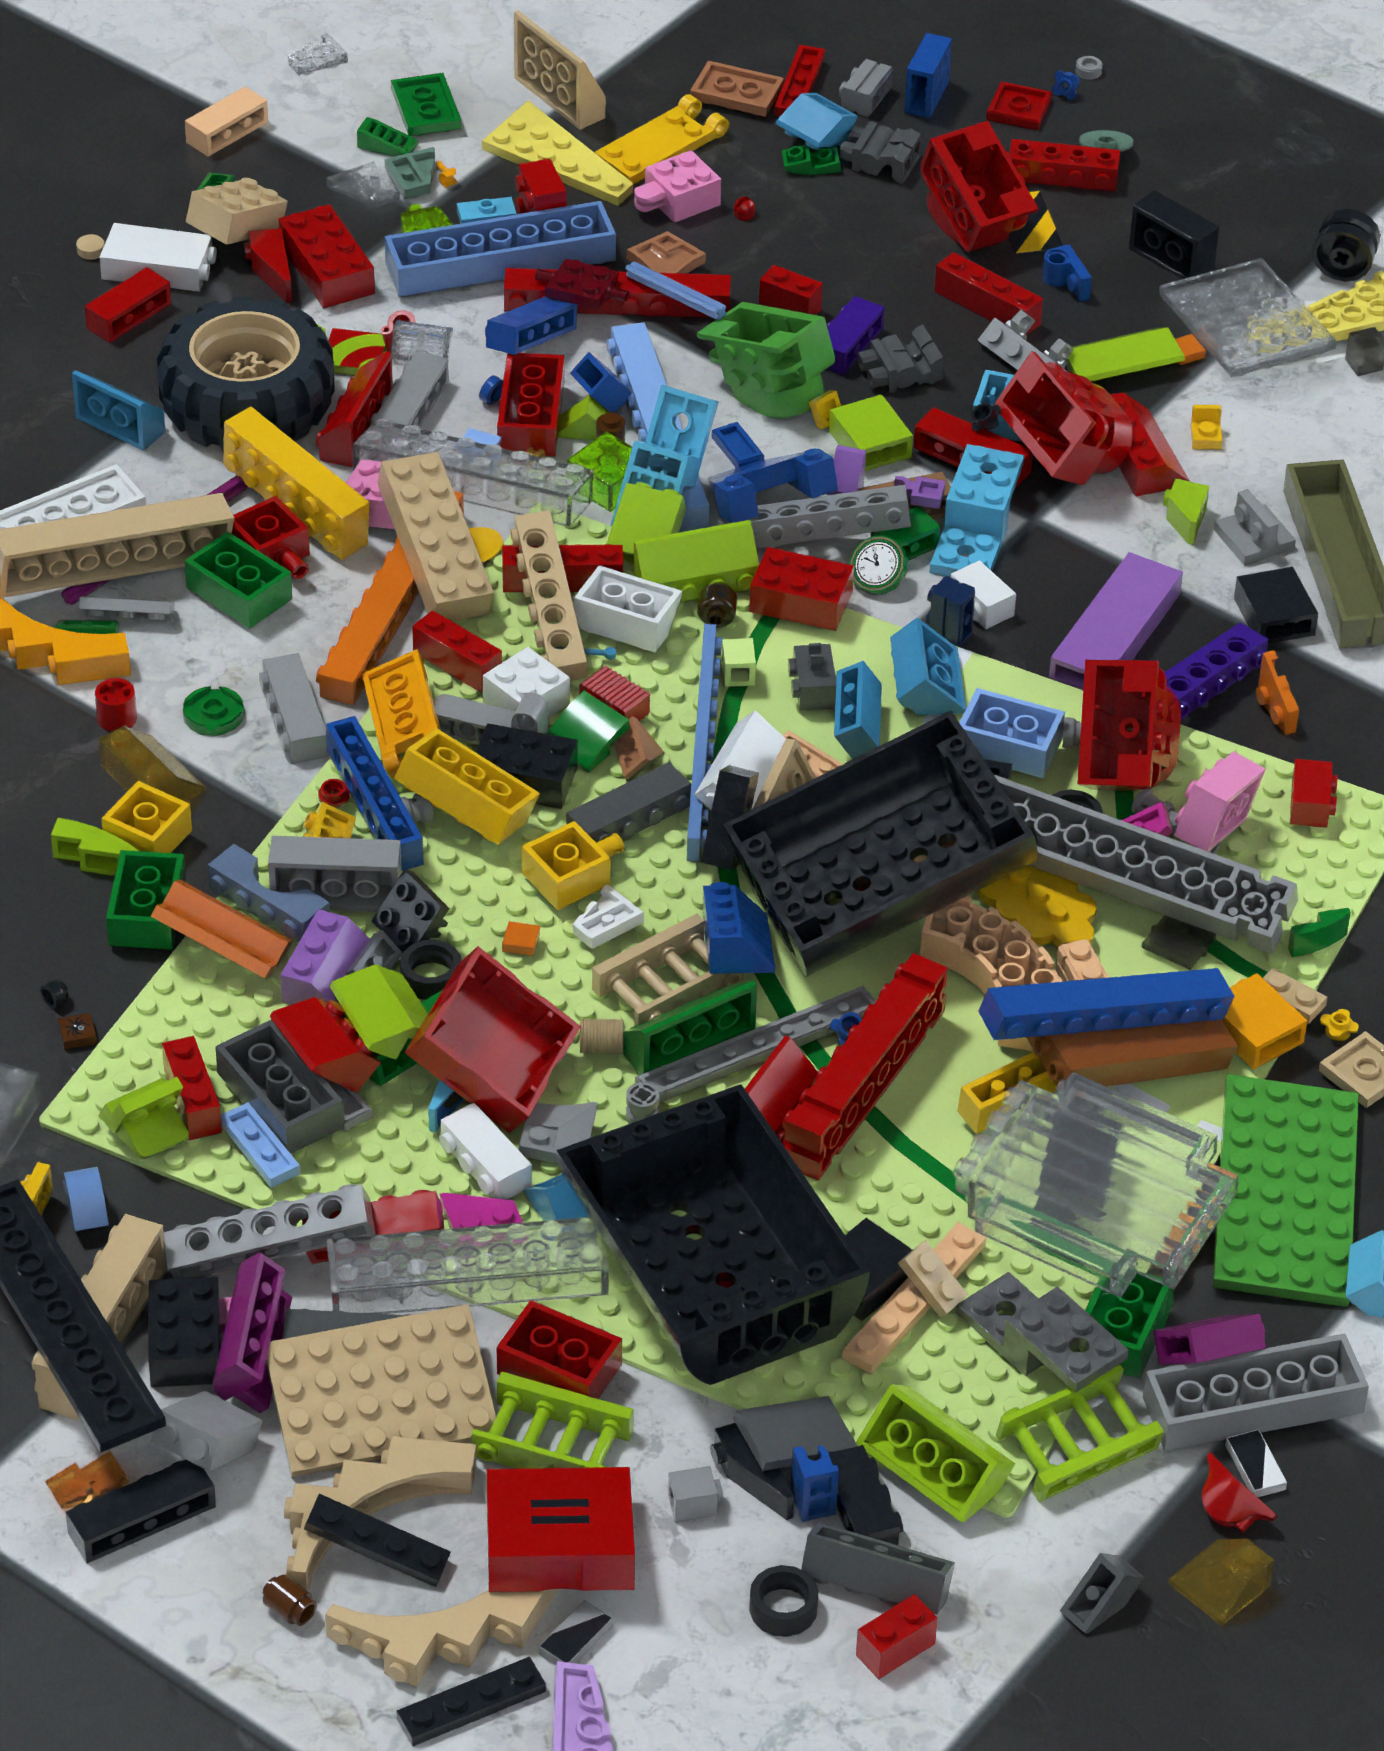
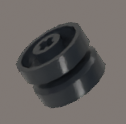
[1312,209,1381,282]

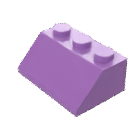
[280,909,370,1015]

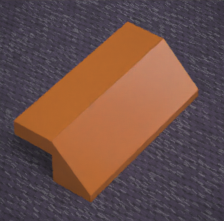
[151,879,293,978]

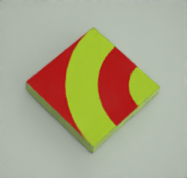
[329,328,386,375]

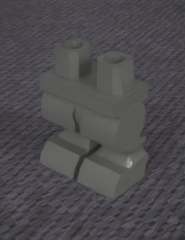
[840,121,921,185]
[858,324,943,393]

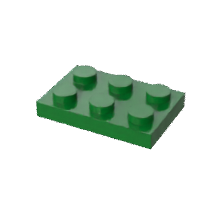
[391,73,461,136]

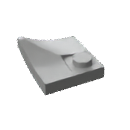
[518,1102,598,1164]

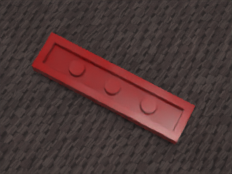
[774,45,825,116]

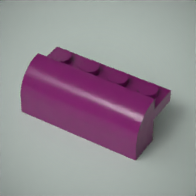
[213,1252,292,1413]

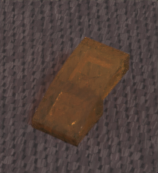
[45,1451,130,1510]

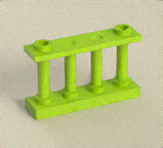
[996,1365,1164,1502]
[471,1371,634,1469]

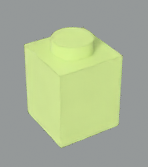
[722,638,756,687]

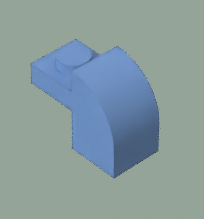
[63,1167,109,1231]

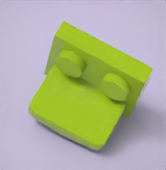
[98,1077,189,1159]

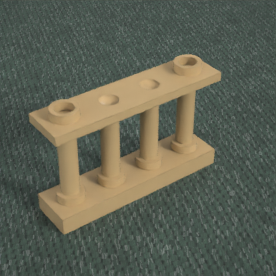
[592,913,743,1026]

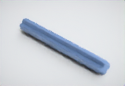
[625,261,727,320]

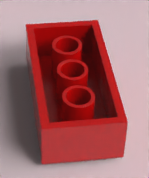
[278,204,375,309]
[497,353,565,456]

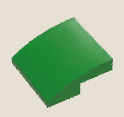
[547,691,630,773]

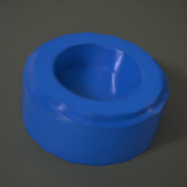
[479,375,503,405]

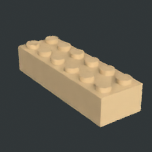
[377,452,494,621]
[32,1214,167,1420]

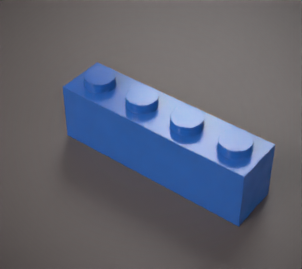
[485,297,578,355]

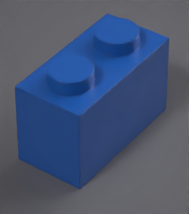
[570,352,632,413]

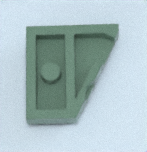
[384,147,435,199]

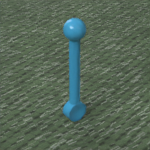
[555,646,616,660]

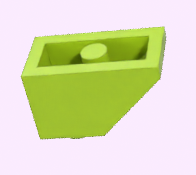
[1163,478,1210,545]

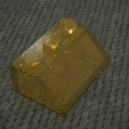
[98,726,205,801]

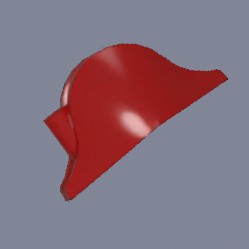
[1202,1452,1278,1533]

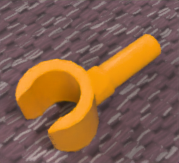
[436,161,457,188]

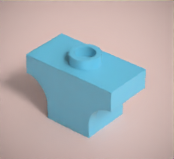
[457,197,517,224]

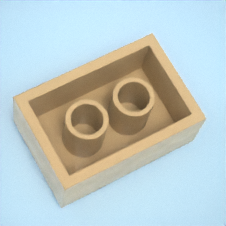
[186,178,288,245]

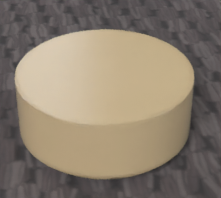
[76,234,104,260]

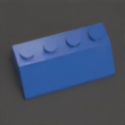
[703,882,775,974]

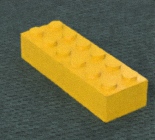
[223,406,370,560]

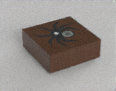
[58,1013,97,1050]

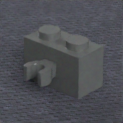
[788,643,836,710]

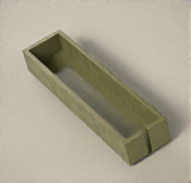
[1283,459,1384,648]

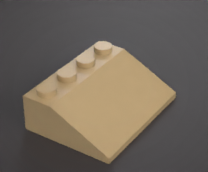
[514,10,606,130]

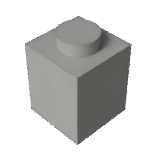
[668,1466,723,1522]

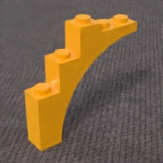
[0,598,131,685]

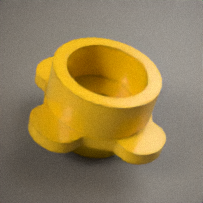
[1320,1009,1359,1041]

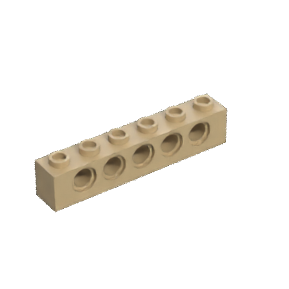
[510,510,587,681]

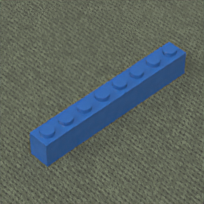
[978,968,1235,1040]

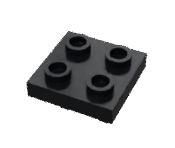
[372,869,450,953]

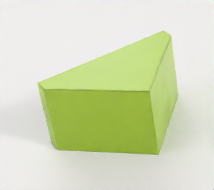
[558,395,609,440]

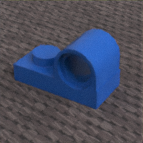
[1042,244,1092,302]

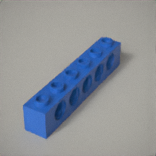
[326,716,424,871]

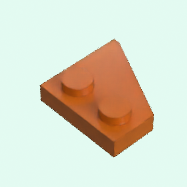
[1256,650,1299,735]

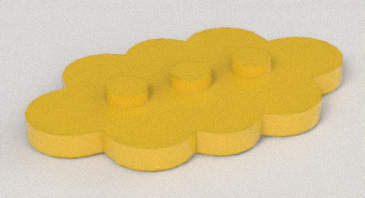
[977,865,1097,947]

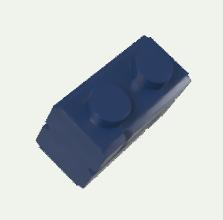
[926,576,975,648]

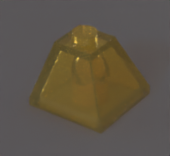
[1168,1539,1274,1626]

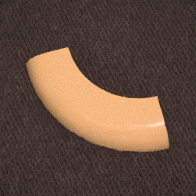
[920,896,1063,1051]

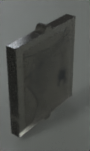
[1141,915,1217,970]

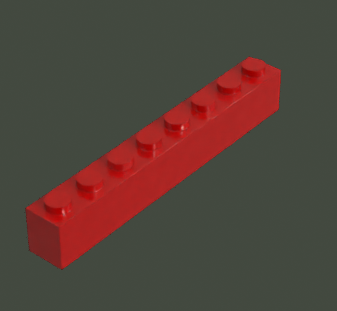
[504,268,731,318]

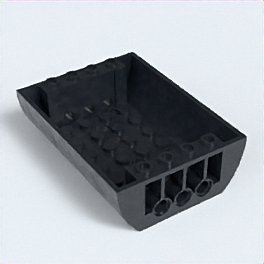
[723,711,1038,977]
[556,1084,870,1385]

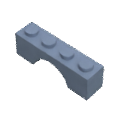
[208,844,330,942]

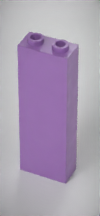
[1049,552,1183,690]

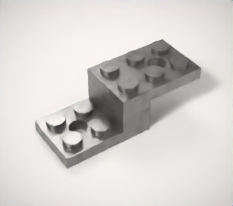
[956,1272,1128,1393]

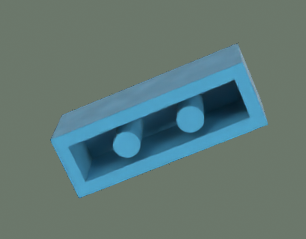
[834,661,882,759]

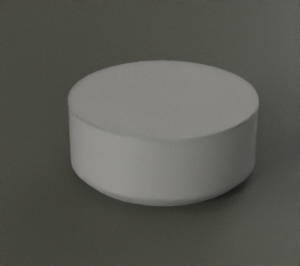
[1075,56,1103,80]

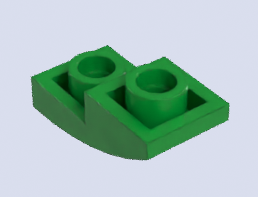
[782,145,842,175]
[1288,908,1351,957]

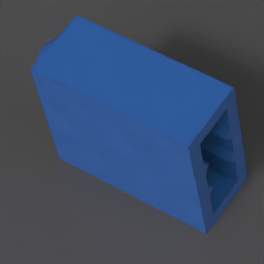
[904,33,952,118]

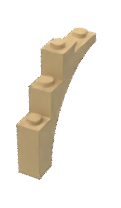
[284,1436,477,1591]
[325,1589,559,1687]

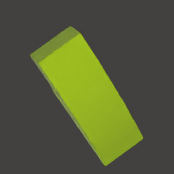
[51,818,139,876]

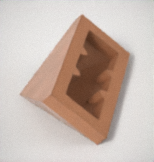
[614,716,665,780]

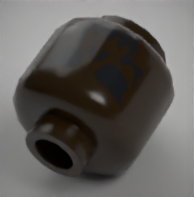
[697,583,737,628]

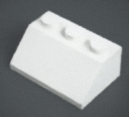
[574,565,682,653]

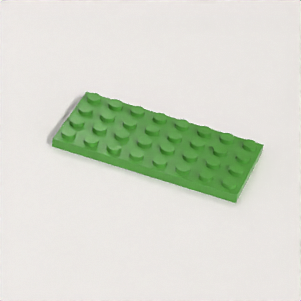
[1212,1074,1359,1307]

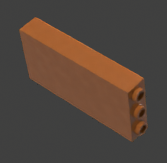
[1026,1019,1238,1093]

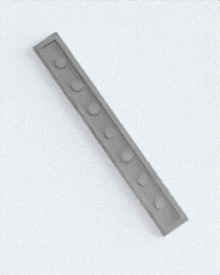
[635,986,876,1103]

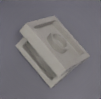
[1214,489,1296,565]

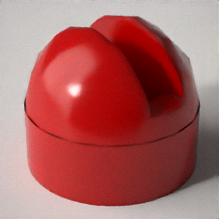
[733,196,756,221]

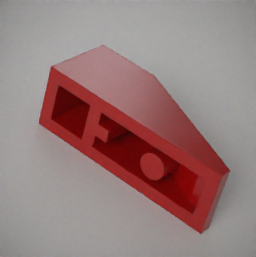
[244,228,292,303]

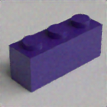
[827,296,885,376]

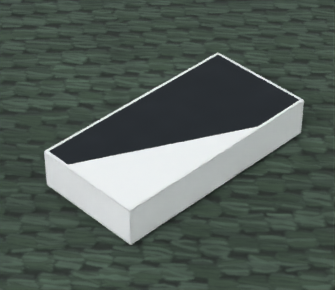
[1225,1429,1287,1497]

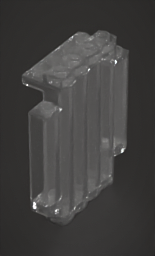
[953,1072,1239,1298]

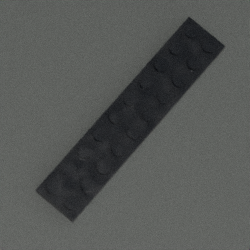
[0,1179,166,1453]

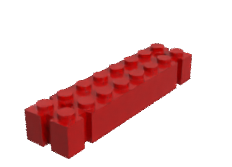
[782,953,948,1181]

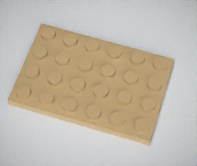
[266,1304,496,1477]

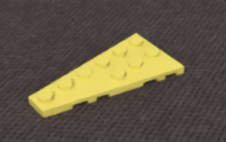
[482,101,633,206]
[1248,270,1384,359]

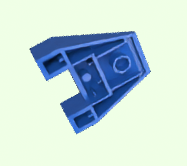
[708,448,838,523]

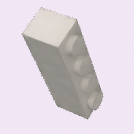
[370,351,449,451]
[259,653,329,764]

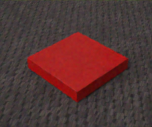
[986,82,1052,130]

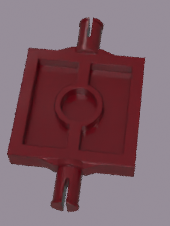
[535,259,629,310]

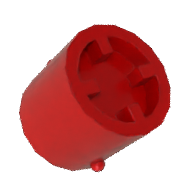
[95,678,137,732]

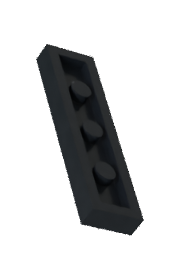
[304,1493,451,1587]
[396,1656,546,1747]

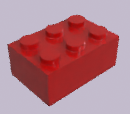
[749,547,854,631]
[496,1300,622,1399]

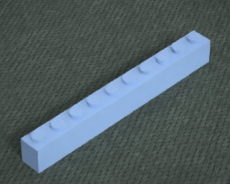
[607,322,709,532]

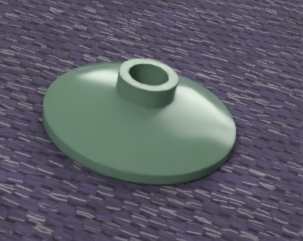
[1079,130,1133,152]

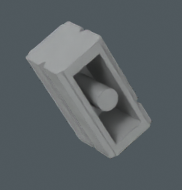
[839,59,893,117]

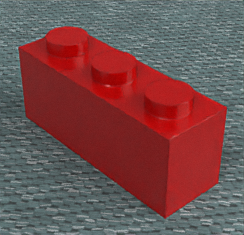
[84,267,171,343]
[412,610,502,693]
[162,1036,222,1141]

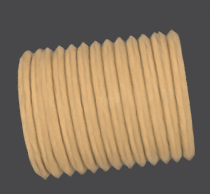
[580,1018,623,1054]

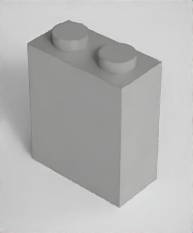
[151,1391,263,1471]

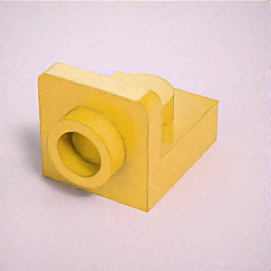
[1190,404,1222,450]

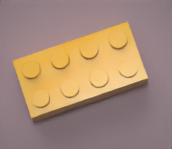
[394,728,540,845]

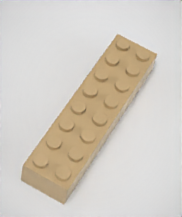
[0,493,234,598]

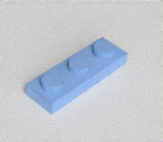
[221,1102,300,1188]

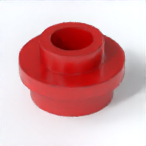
[318,779,350,807]

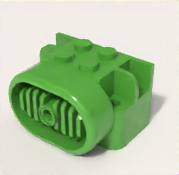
[697,302,835,418]

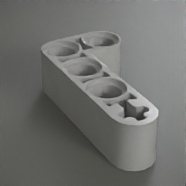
[434,693,548,745]

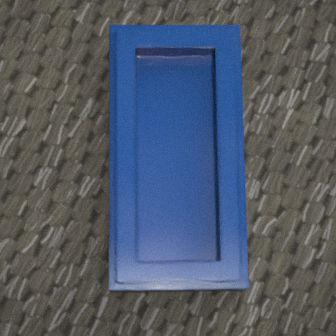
[712,422,765,468]

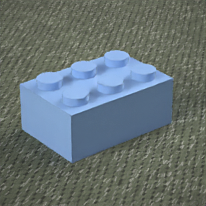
[959,688,1065,778]

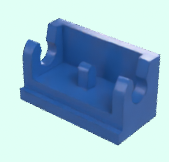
[791,1445,839,1522]

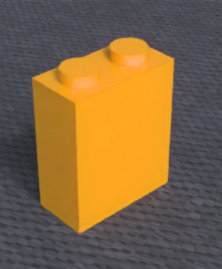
[1221,973,1307,1070]

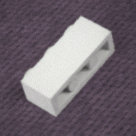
[439,1103,532,1200]

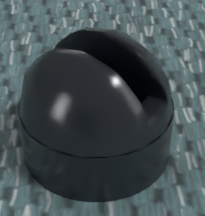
[40,980,69,1009]

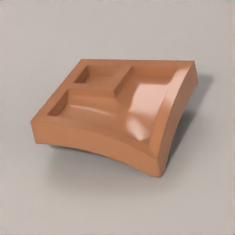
[626,231,706,274]

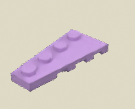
[552,1661,613,1751]

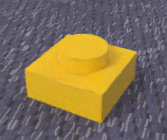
[808,390,841,429]

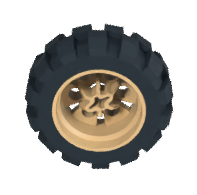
[157,296,335,451]

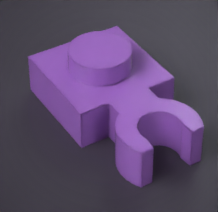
[894,476,946,509]

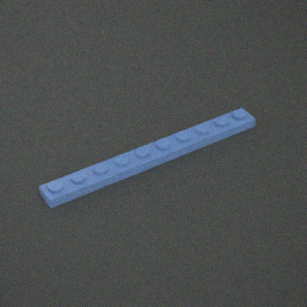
[687,624,722,861]

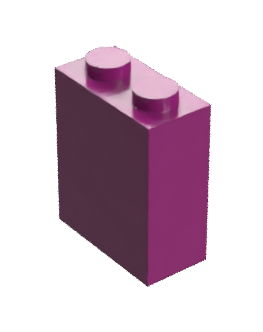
[1153,1314,1266,1365]

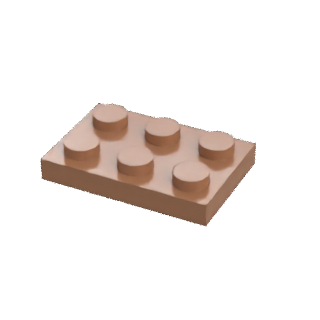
[690,61,784,117]

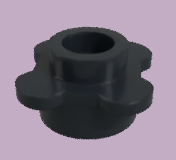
[971,403,1001,432]

